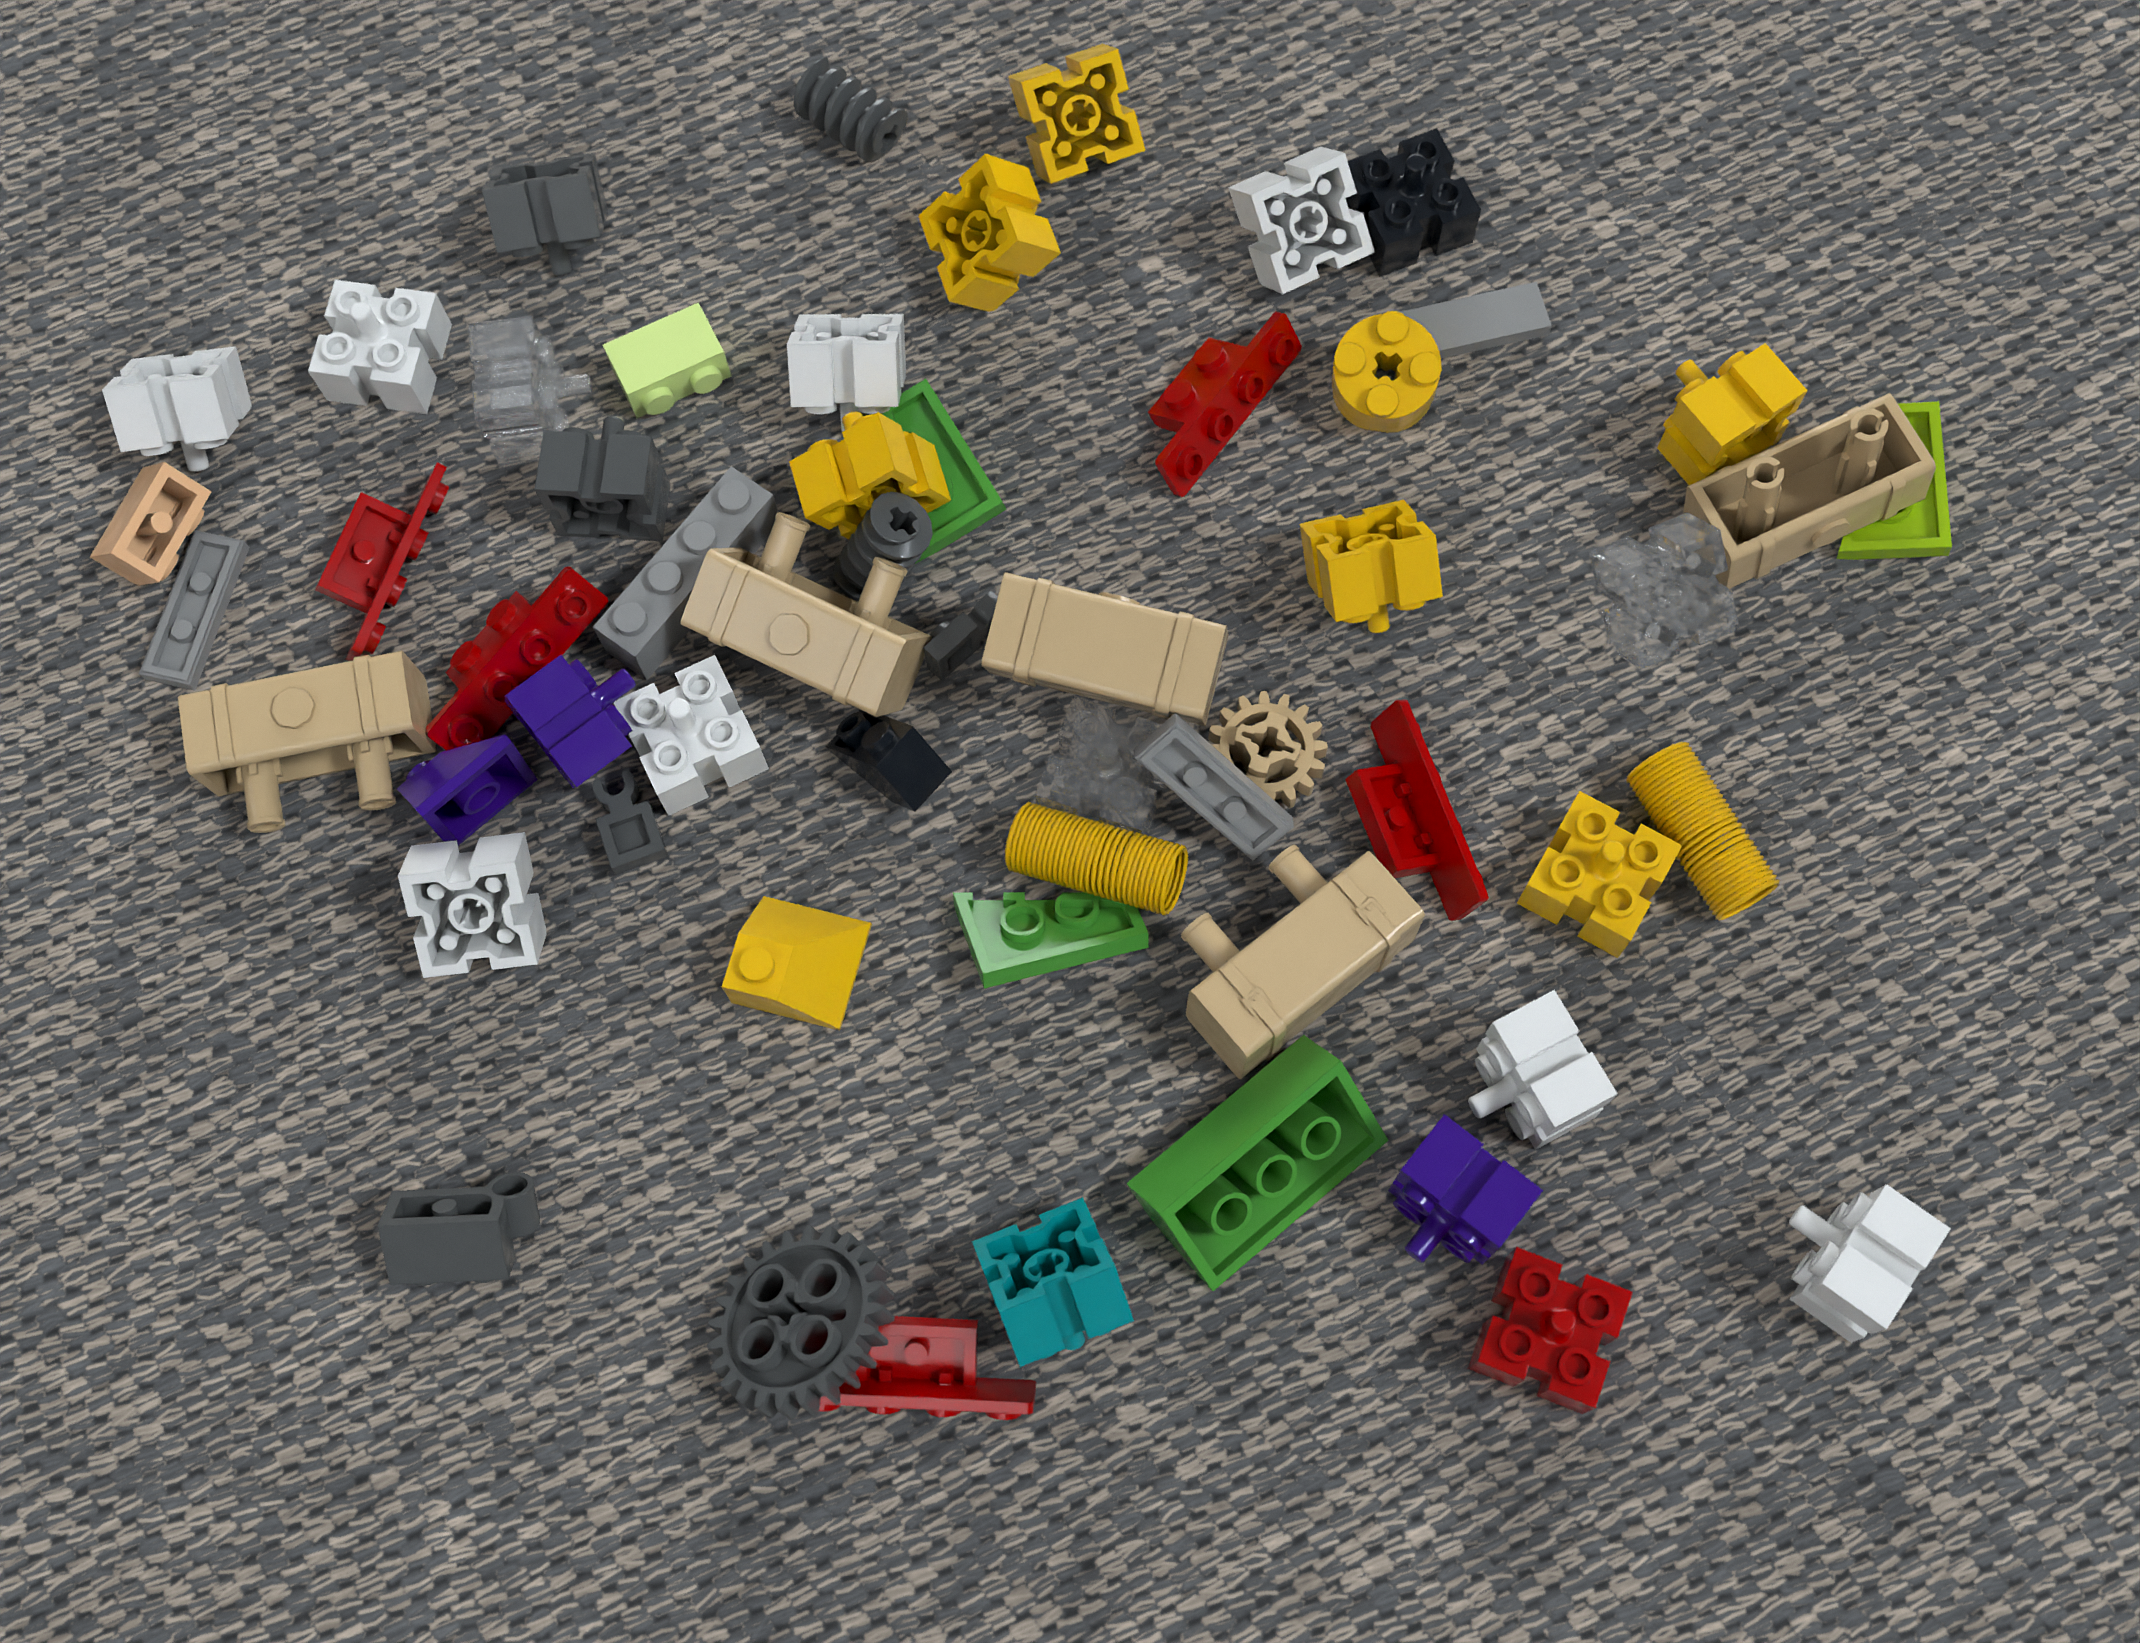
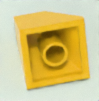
[721,896,872,1031]

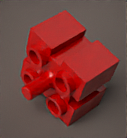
[1468,1247,1633,1414]

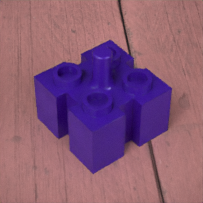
[504,655,636,789]
[1388,1114,1543,1265]

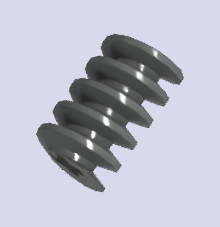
[793,58,908,162]
[833,492,933,602]

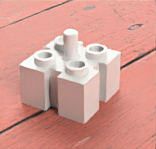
[1229,147,1375,294]
[308,280,452,414]
[787,314,906,432]
[102,346,251,472]
[614,655,769,816]
[398,832,546,978]
[1468,990,1617,1150]
[1789,1184,1951,1343]

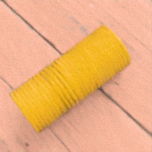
[1626,742,1780,920]
[1005,802,1188,916]

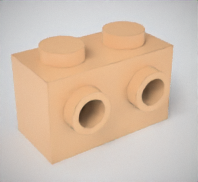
[90,462,211,586]

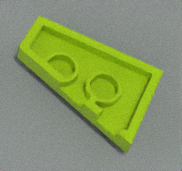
[1836,401,1952,560]

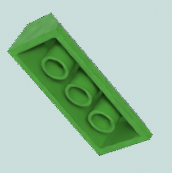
[1126,1035,1389,1291]

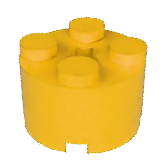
[1332,311,1442,433]

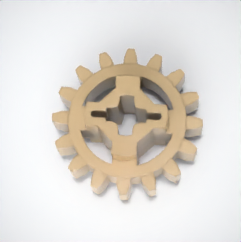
[1208,691,1328,809]

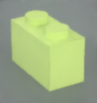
[603,302,731,418]

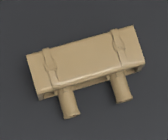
[1683,393,1936,590]
[680,512,932,717]
[981,572,1228,726]
[178,651,437,833]
[1181,845,1425,1079]

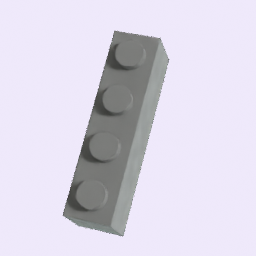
[593,466,779,680]

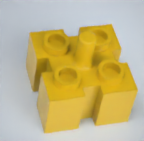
[1008,43,1146,184]
[918,153,1061,312]
[1657,343,1808,485]
[789,411,951,539]
[1300,499,1443,633]
[1517,791,1682,958]

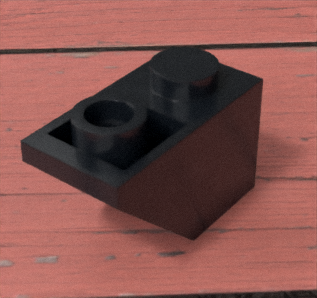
[825,710,952,812]

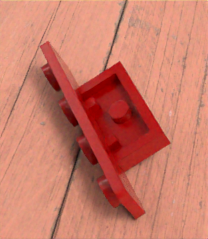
[1148,311,1302,497]
[315,462,450,661]
[425,566,608,751]
[1345,699,1489,921]
[819,1316,1036,1420]

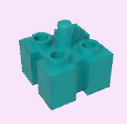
[972,1197,1134,1367]

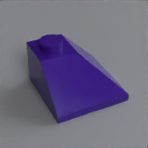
[396,734,538,846]

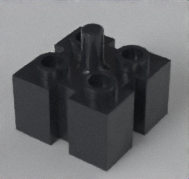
[1345,128,1481,277]

